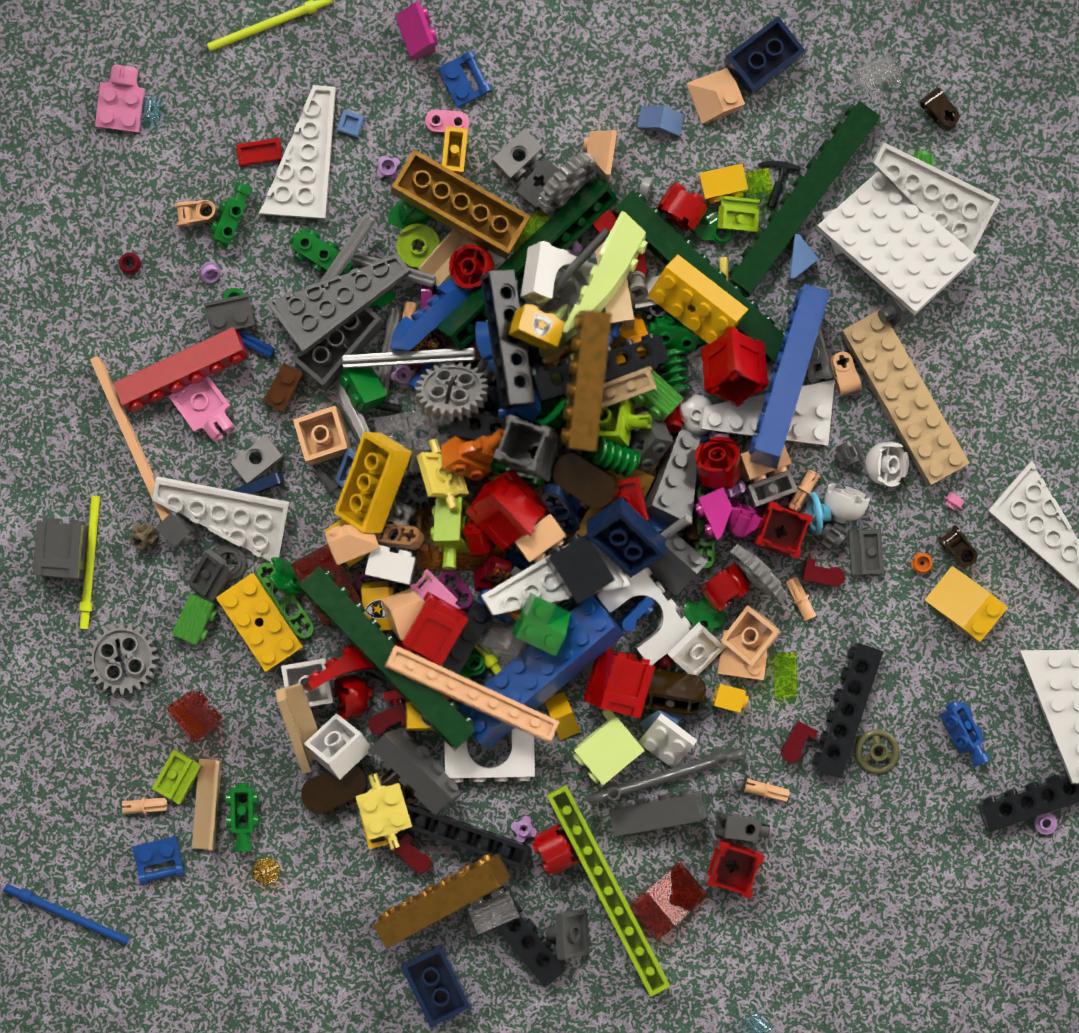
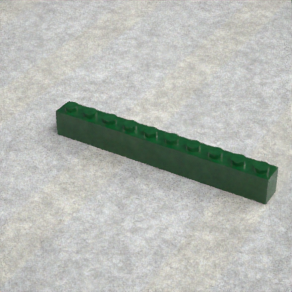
[728,101,881,296]
[436,177,618,351]
[612,190,785,366]
[299,567,476,751]

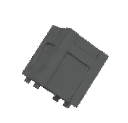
[493,415,564,482]
[32,517,89,579]

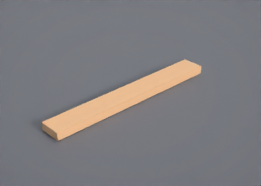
[90,356,170,521]
[385,646,559,743]

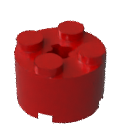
[656,182,707,232]
[695,437,742,489]
[698,562,750,611]
[532,823,579,875]

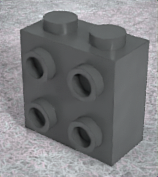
[648,533,708,596]

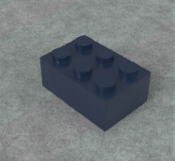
[724,16,805,96]
[586,497,665,578]
[401,943,471,1028]

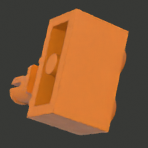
[441,429,505,481]

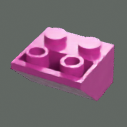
[395,1,438,61]
[694,487,732,541]

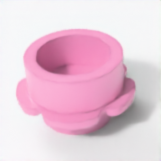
[944,492,965,511]

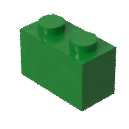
[339,367,387,413]

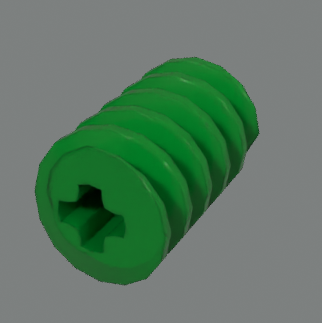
[659,349,691,396]
[590,437,641,477]

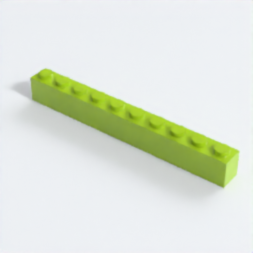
[547,784,671,997]

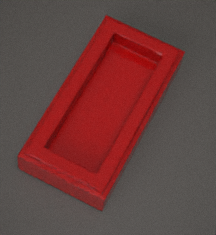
[236,138,283,167]

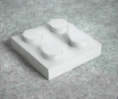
[668,622,726,676]
[638,714,697,768]

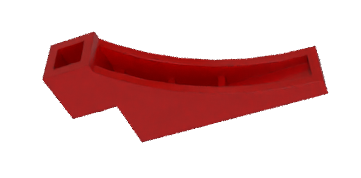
[303,640,426,693]

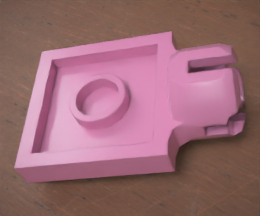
[95,65,145,133]
[169,376,233,441]

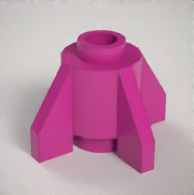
[728,498,764,539]

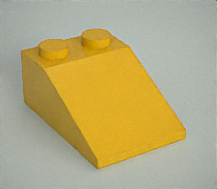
[924,566,1008,642]

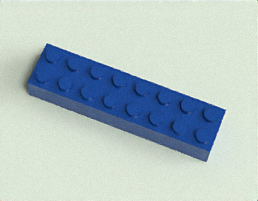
[749,284,830,469]
[458,595,625,750]

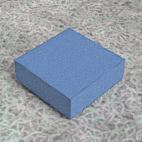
[337,110,365,138]

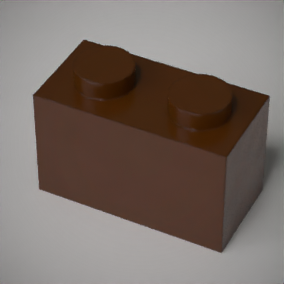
[263,362,305,414]

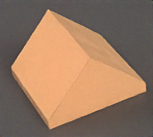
[381,588,425,641]

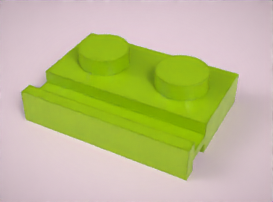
[717,196,760,232]
[152,749,203,805]

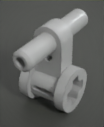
[627,271,649,310]

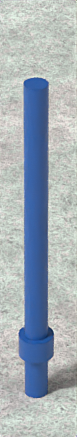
[3,884,130,946]

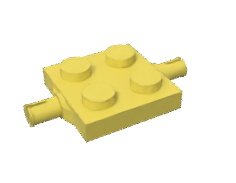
[416,438,469,511]
[356,773,412,850]

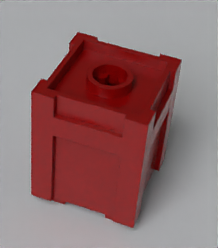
[701,326,769,407]
[465,468,547,550]
[752,501,813,560]
[402,591,469,666]
[583,647,655,718]
[704,837,765,899]

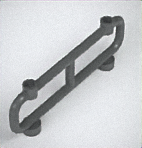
[587,748,747,804]

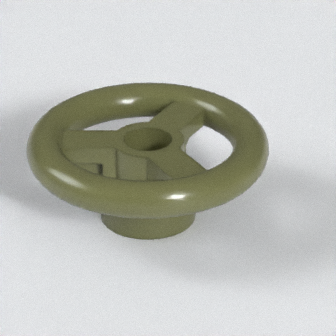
[855,729,900,774]

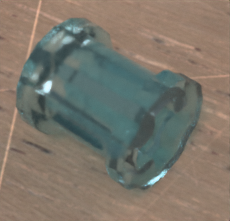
[141,95,164,121]
[743,1010,773,1033]

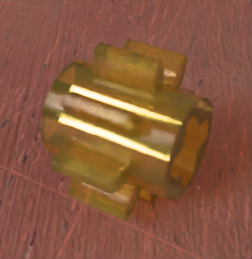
[252,856,280,886]

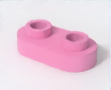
[425,110,469,134]

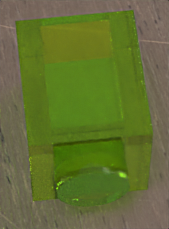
[745,168,773,198]

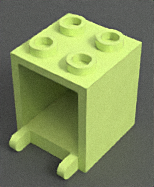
[573,709,645,785]

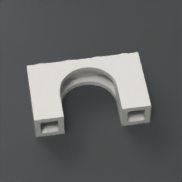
[521,241,605,312]
[595,567,692,665]
[445,728,535,782]

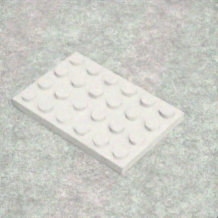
[817,171,976,315]

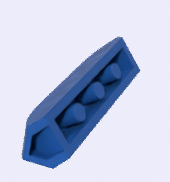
[390,279,473,351]
[475,322,542,422]

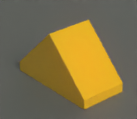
[545,692,580,740]

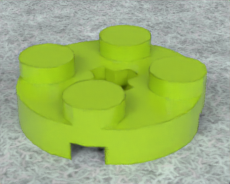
[396,223,440,268]

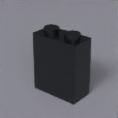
[545,533,615,605]

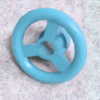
[807,492,831,536]

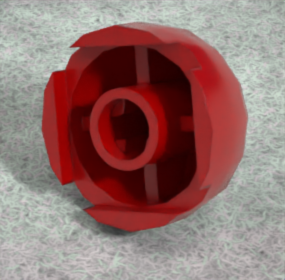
[449,244,494,289]
[334,674,372,720]

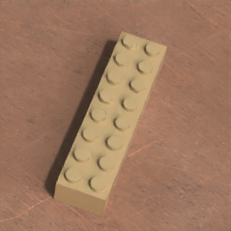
[840,309,970,487]

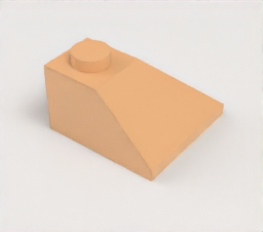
[686,68,745,124]
[583,130,617,182]
[325,525,379,565]
[720,605,780,667]
[717,630,767,680]

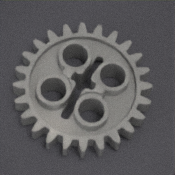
[537,152,596,214]
[415,362,489,421]
[730,544,788,604]
[85,622,159,694]

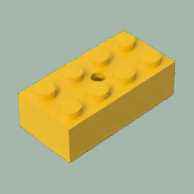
[647,255,748,344]
[334,432,412,533]
[216,573,305,672]

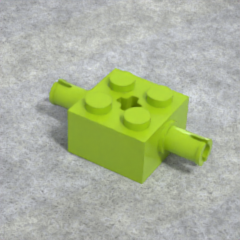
[563,398,652,447]
[431,497,471,570]

